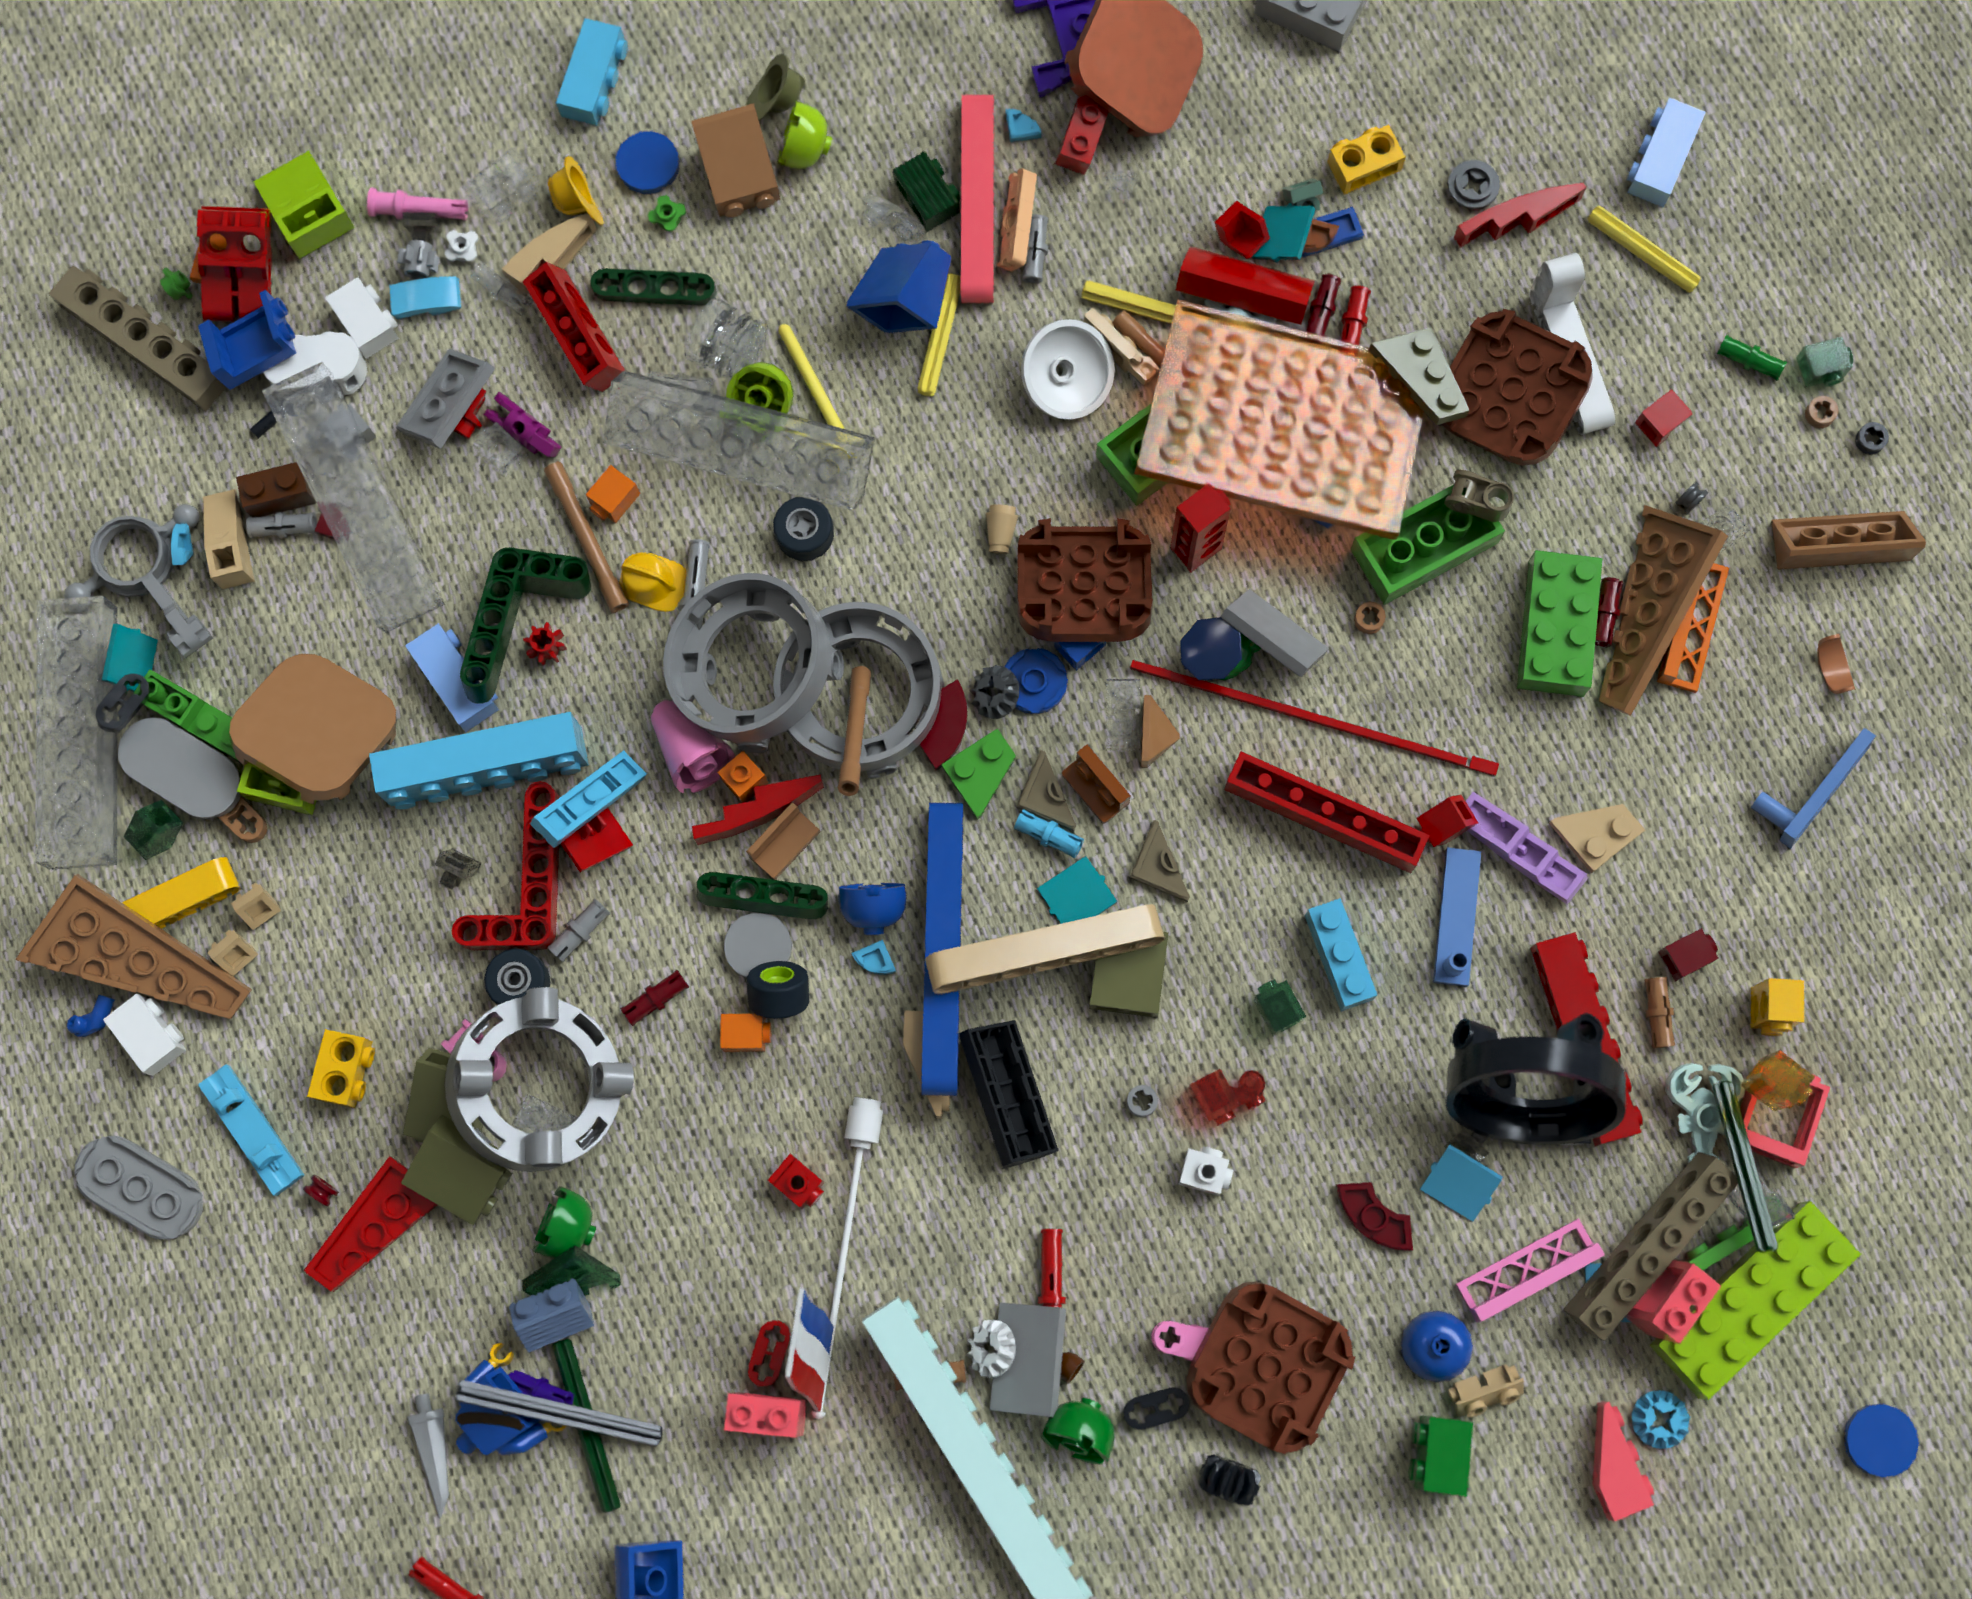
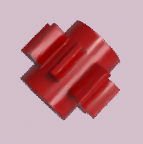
[523,622,567,666]

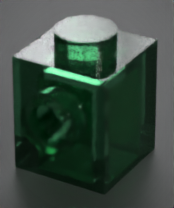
[1796,337,1853,387]
[124,800,183,860]
[1253,979,1306,1036]

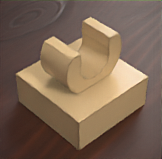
[231,883,281,930]
[207,930,258,976]

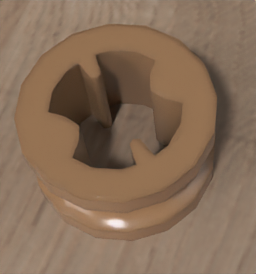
[1805,396,1839,428]
[1354,601,1386,634]

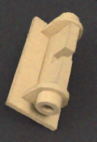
[1447,1364,1524,1418]

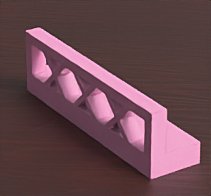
[1455,1219,1605,1322]

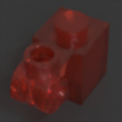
[1188,1069,1267,1126]

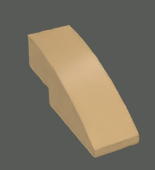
[502,213,597,295]

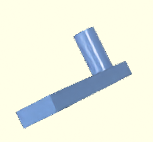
[1751,728,1876,849]
[1433,847,1481,987]

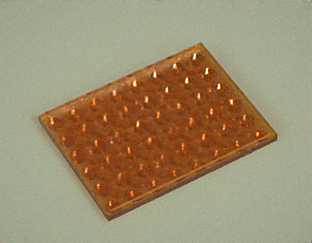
[1134,299,1424,540]

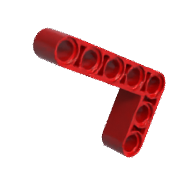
[451,781,560,951]

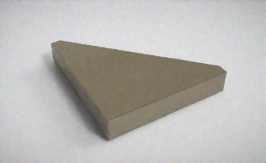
[1017,750,1076,831]
[1130,820,1190,902]

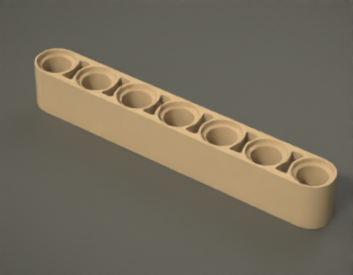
[925,904,1165,994]

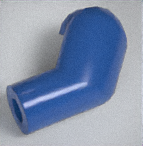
[67,995,115,1037]

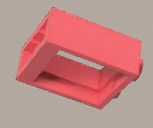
[1740,1059,1830,1168]
[1625,1260,1721,1344]
[724,1392,807,1438]

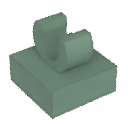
[1282,179,1323,211]

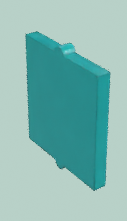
[1252,203,1315,263]
[102,624,158,692]
[1037,856,1118,924]

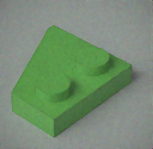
[941,728,1016,819]

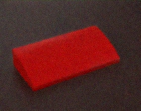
[1175,246,1315,325]

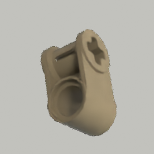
[1444,470,1514,522]

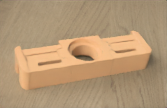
[997,168,1037,272]

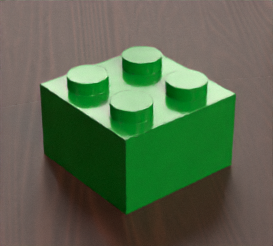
[1408,1415,1473,1497]

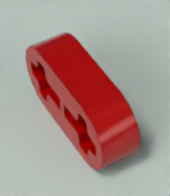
[748,1320,791,1387]

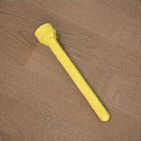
[778,324,862,461]

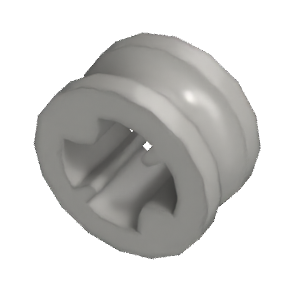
[1127,1085,1158,1117]

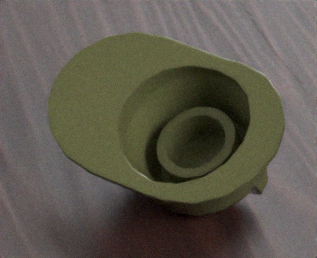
[746,54,805,121]

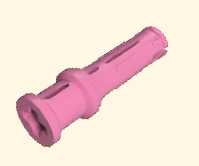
[367,188,468,221]

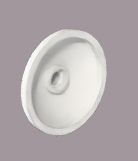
[1021,319,1115,419]

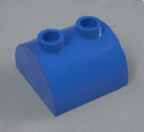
[614,1540,684,1599]

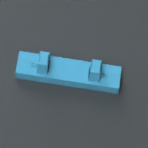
[530,750,647,848]
[198,1064,305,1196]

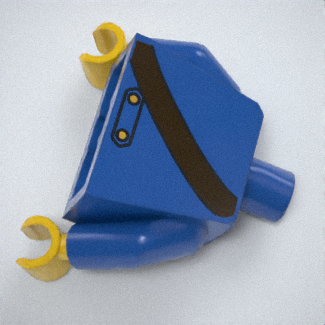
[455,1343,567,1456]

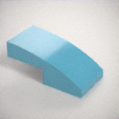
[389,276,461,320]

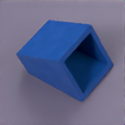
[846,240,952,333]

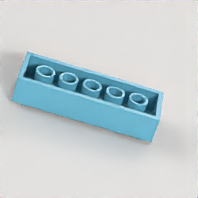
[369,712,589,809]

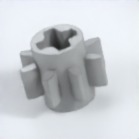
[397,240,439,280]

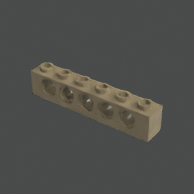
[48,265,226,412]
[1563,1152,1738,1341]

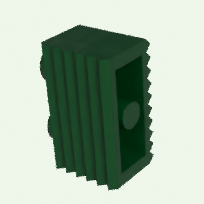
[892,151,961,232]

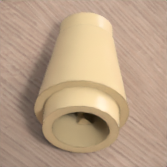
[986,504,1018,554]

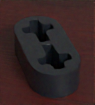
[96,673,150,733]
[1123,1387,1190,1430]

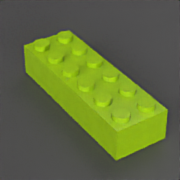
[1649,1201,1861,1400]

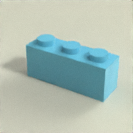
[556,18,628,126]
[1305,898,1378,1011]

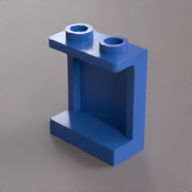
[198,290,296,390]

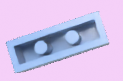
[1626,98,1706,207]
[405,623,499,732]

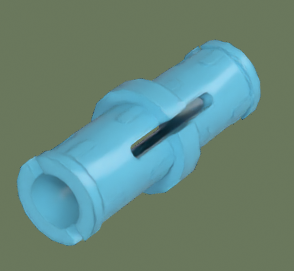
[1014,810,1084,859]

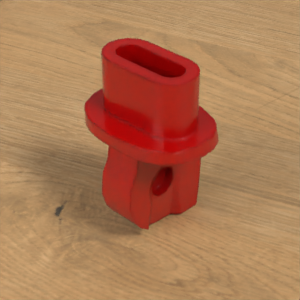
[453,389,486,439]

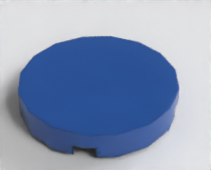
[616,131,680,194]
[1004,648,1068,714]
[1844,1404,1919,1477]

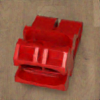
[197,206,272,322]

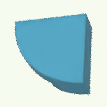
[1005,109,1041,142]
[171,523,194,565]
[851,940,896,975]

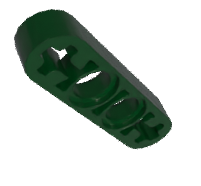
[590,268,717,306]
[697,872,828,920]

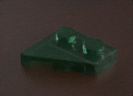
[522,1245,621,1296]

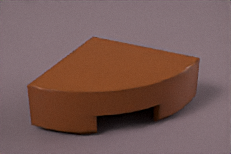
[1303,219,1339,253]

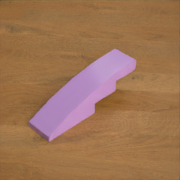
[1466,792,1588,905]

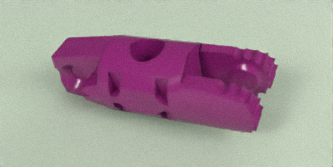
[483,391,562,458]

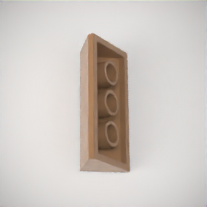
[1771,511,1926,570]

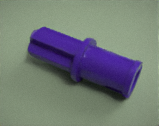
[508,1370,574,1405]

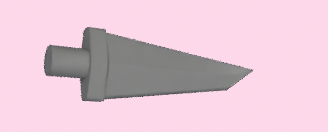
[407,1393,449,1519]

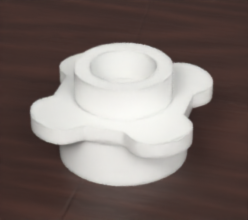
[445,230,479,262]

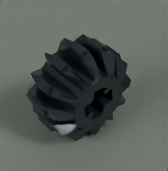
[1198,1454,1261,1506]

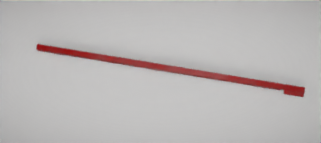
[1130,660,1499,776]

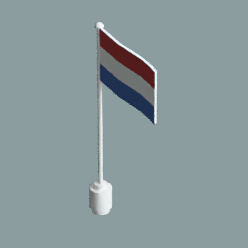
[785,1097,883,1419]

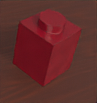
[1658,928,1719,982]

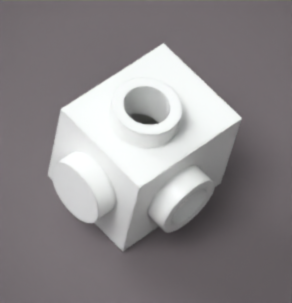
[1178,1147,1233,1196]

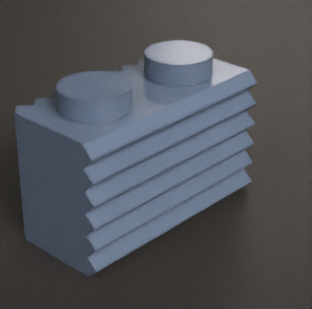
[509,1279,595,1353]

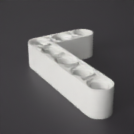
[1530,252,1615,435]

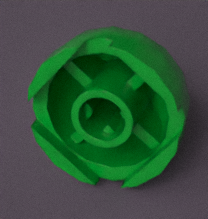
[532,1186,596,1259]
[1041,1398,1115,1464]

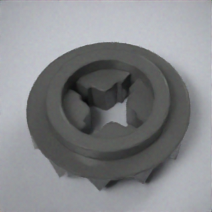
[1447,160,1500,211]
[970,665,1019,719]

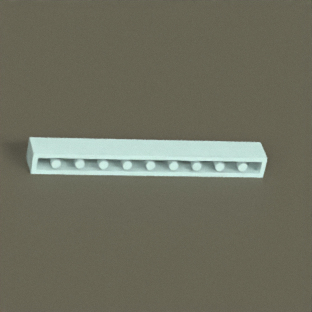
[862,1296,1093,1599]

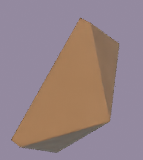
[1140,695,1180,768]

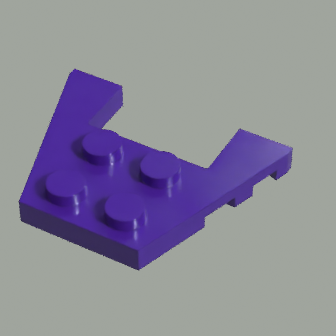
[1012,0,1096,98]

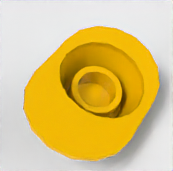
[548,156,604,226]
[619,552,687,612]

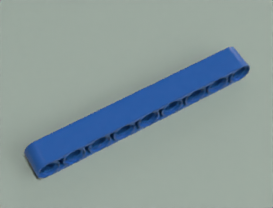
[921,802,963,1096]

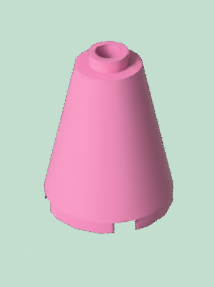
[650,700,735,793]

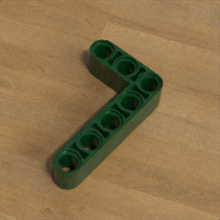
[460,547,591,704]

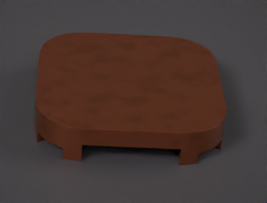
[1064,0,1203,138]
[1441,308,1593,466]
[1018,518,1153,642]
[1186,1281,1356,1454]

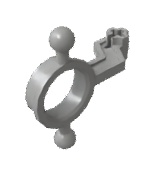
[64,504,213,658]

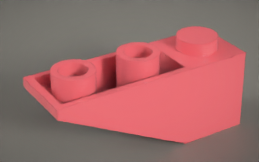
[1593,1401,1654,1522]

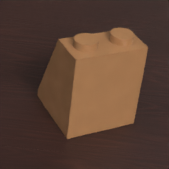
[691,103,781,217]

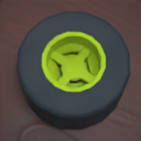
[746,961,810,1019]

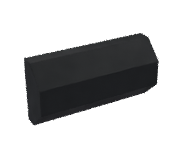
[959,1020,1059,1169]

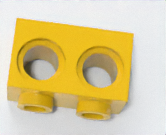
[1327,124,1406,195]
[1750,978,1804,1036]
[307,1029,375,1108]

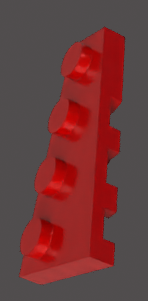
[303,1156,437,1292]

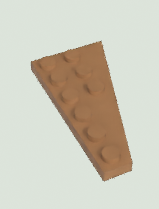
[1599,505,1728,716]
[15,874,252,1019]

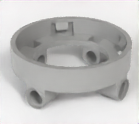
[663,573,844,753]
[773,602,945,778]
[445,987,634,1172]

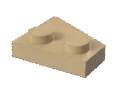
[1549,804,1645,873]

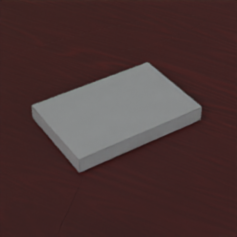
[396,349,495,449]
[1220,589,1329,677]
[990,1303,1066,1417]

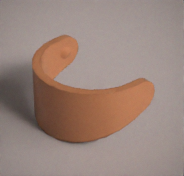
[1817,634,1856,694]

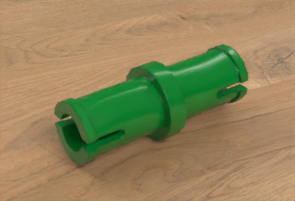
[1717,334,1787,381]

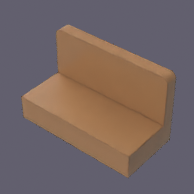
[746,802,821,880]

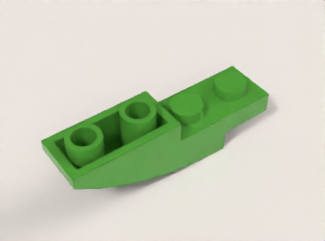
[132,669,240,762]

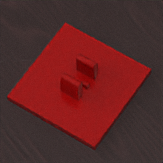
[560,807,633,873]

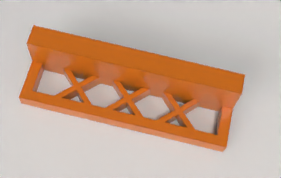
[1656,563,1729,693]

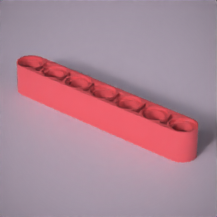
[961,94,994,304]

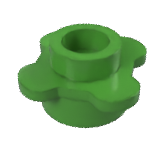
[648,195,686,232]
[160,267,193,300]

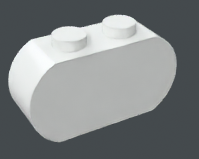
[263,332,367,400]

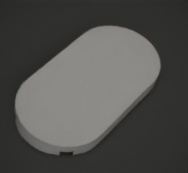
[118,717,241,819]
[75,1136,203,1240]

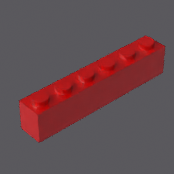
[1224,751,1430,873]
[1530,932,1643,1146]

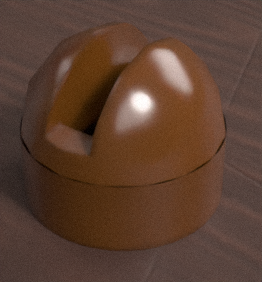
[1060,1352,1085,1384]

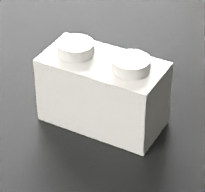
[325,277,399,359]
[103,994,186,1076]

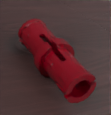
[1304,274,1342,342]
[1595,577,1623,647]
[620,969,689,1026]

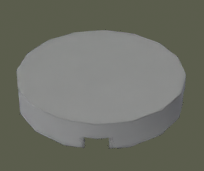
[724,912,792,978]

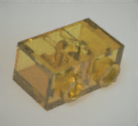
[1740,1050,1815,1112]

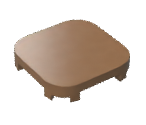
[229,654,396,804]

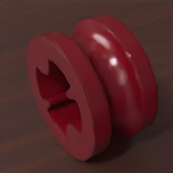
[303,1174,339,1207]

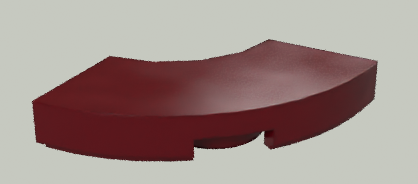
[919,679,968,771]
[1336,1182,1413,1251]

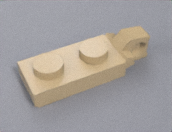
[1083,307,1159,386]

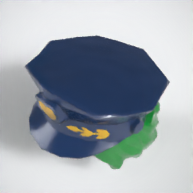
[1180,617,1261,681]

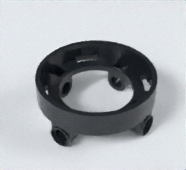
[1446,1013,1626,1145]

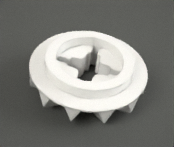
[966,1320,1016,1377]

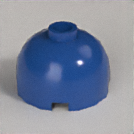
[838,883,907,935]
[1400,1310,1473,1382]

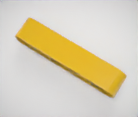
[122,857,241,929]

